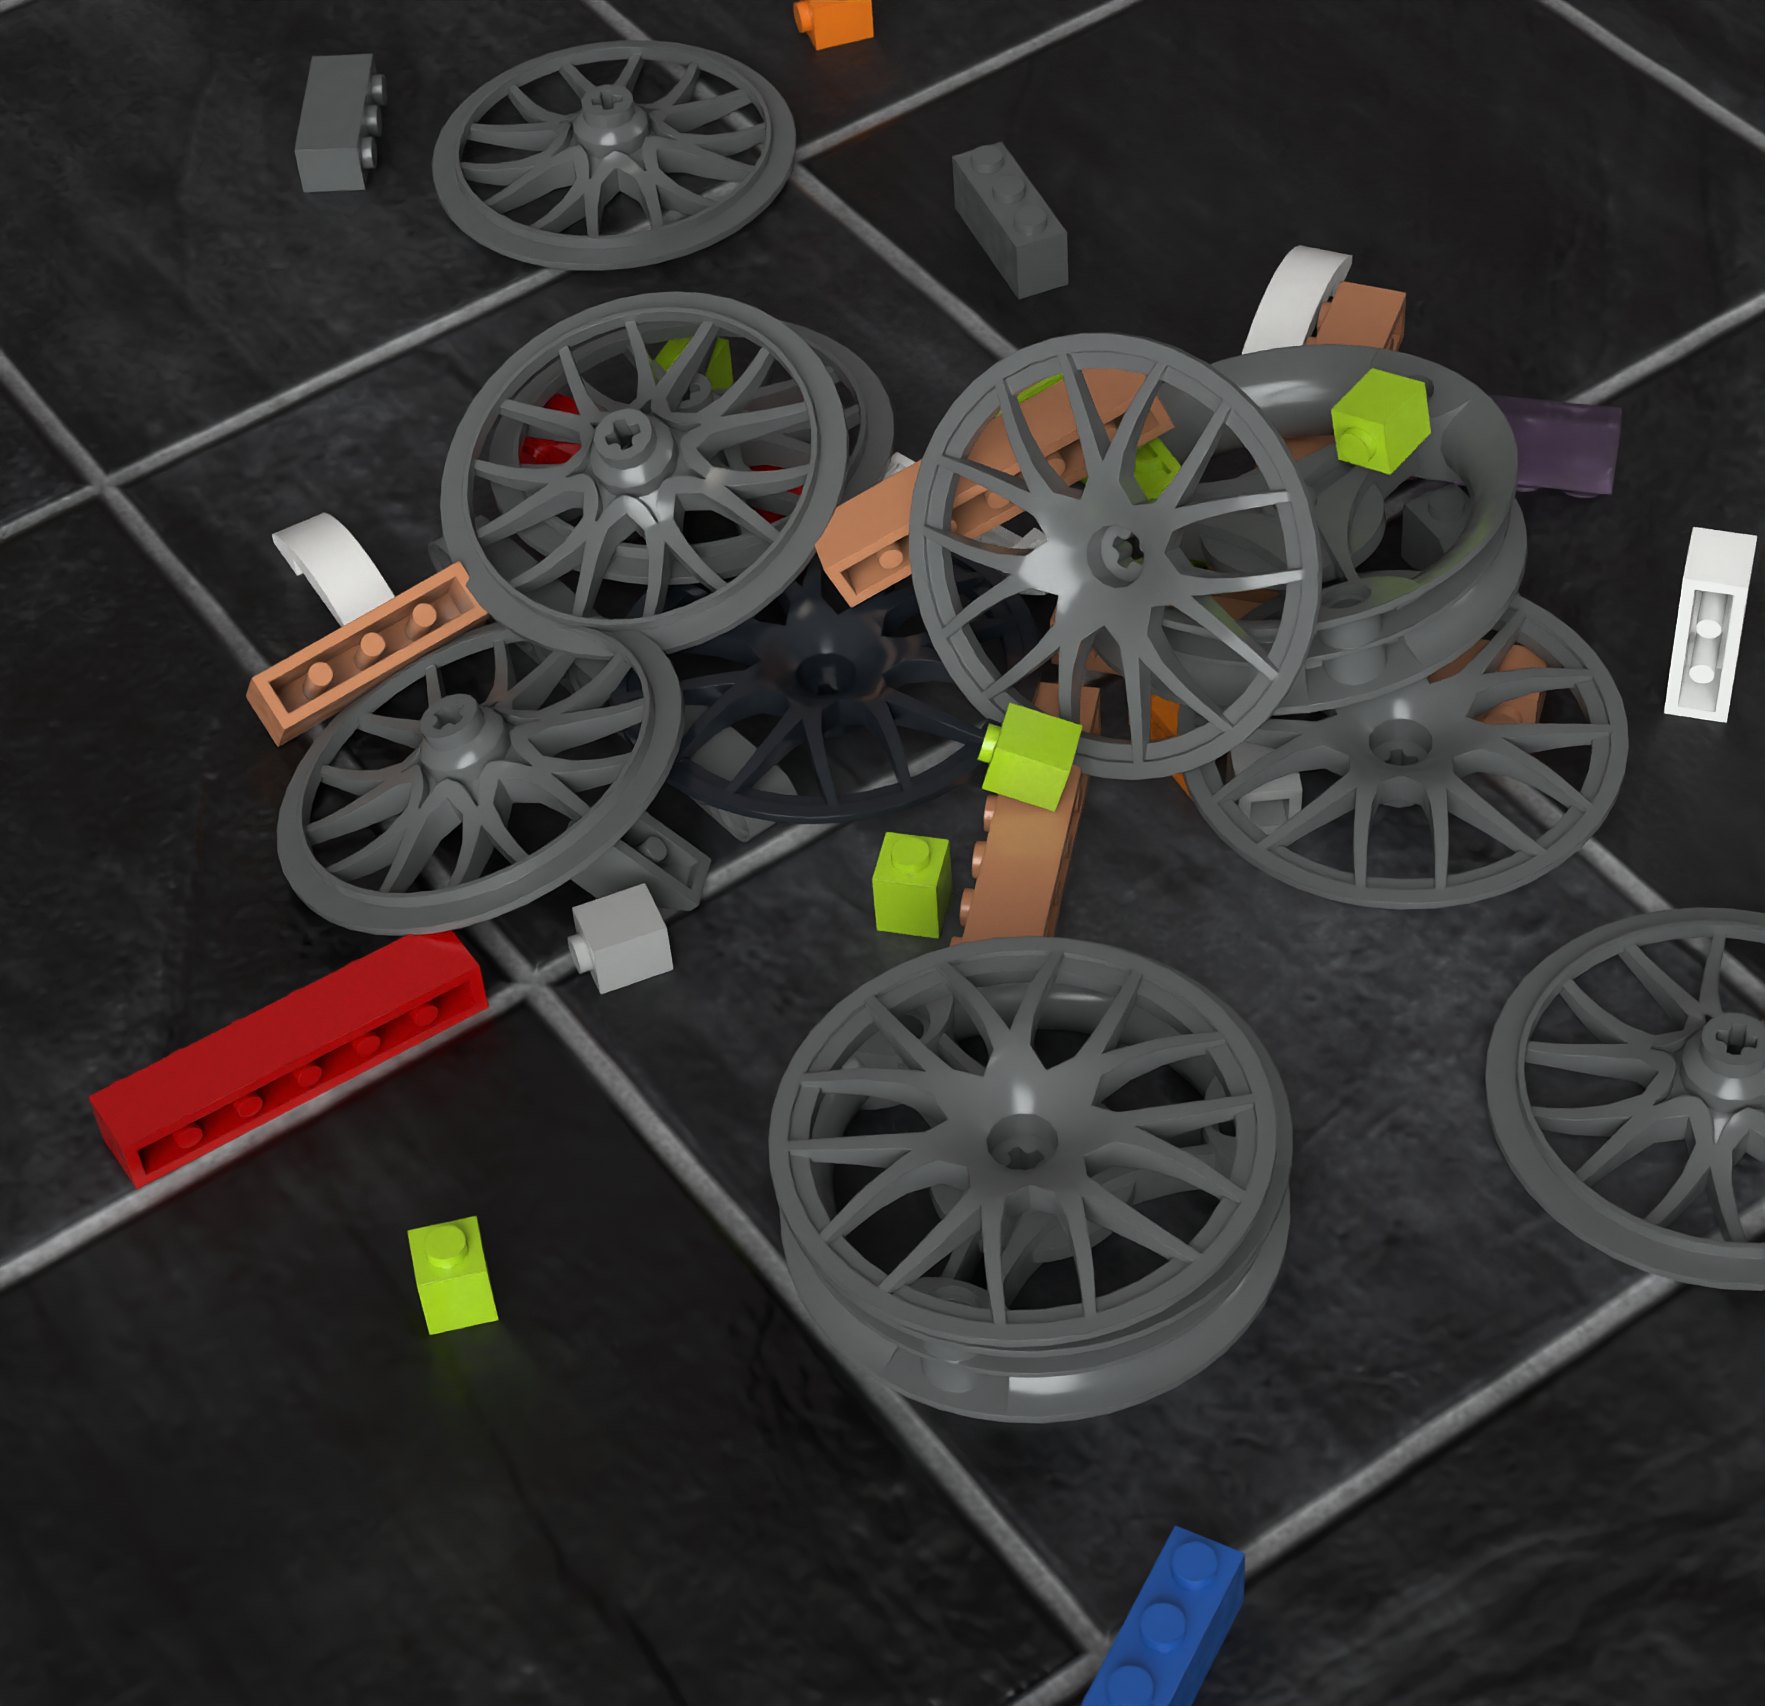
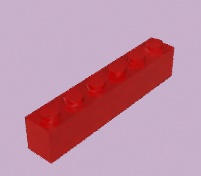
[88,930,489,1190]

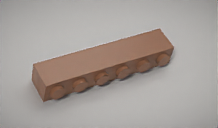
[814,369,1175,608]
[950,682,1101,946]

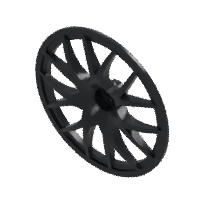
[610,534,1041,824]

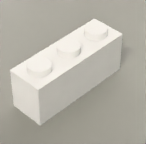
[1664,527,1757,723]

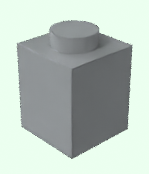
[1226,742,1303,835]
[567,883,673,994]

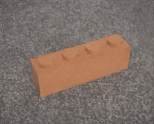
[246,561,489,747]

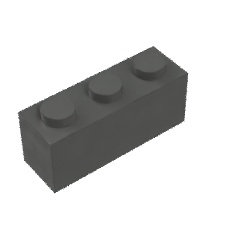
[294,54,387,192]
[952,142,1069,300]

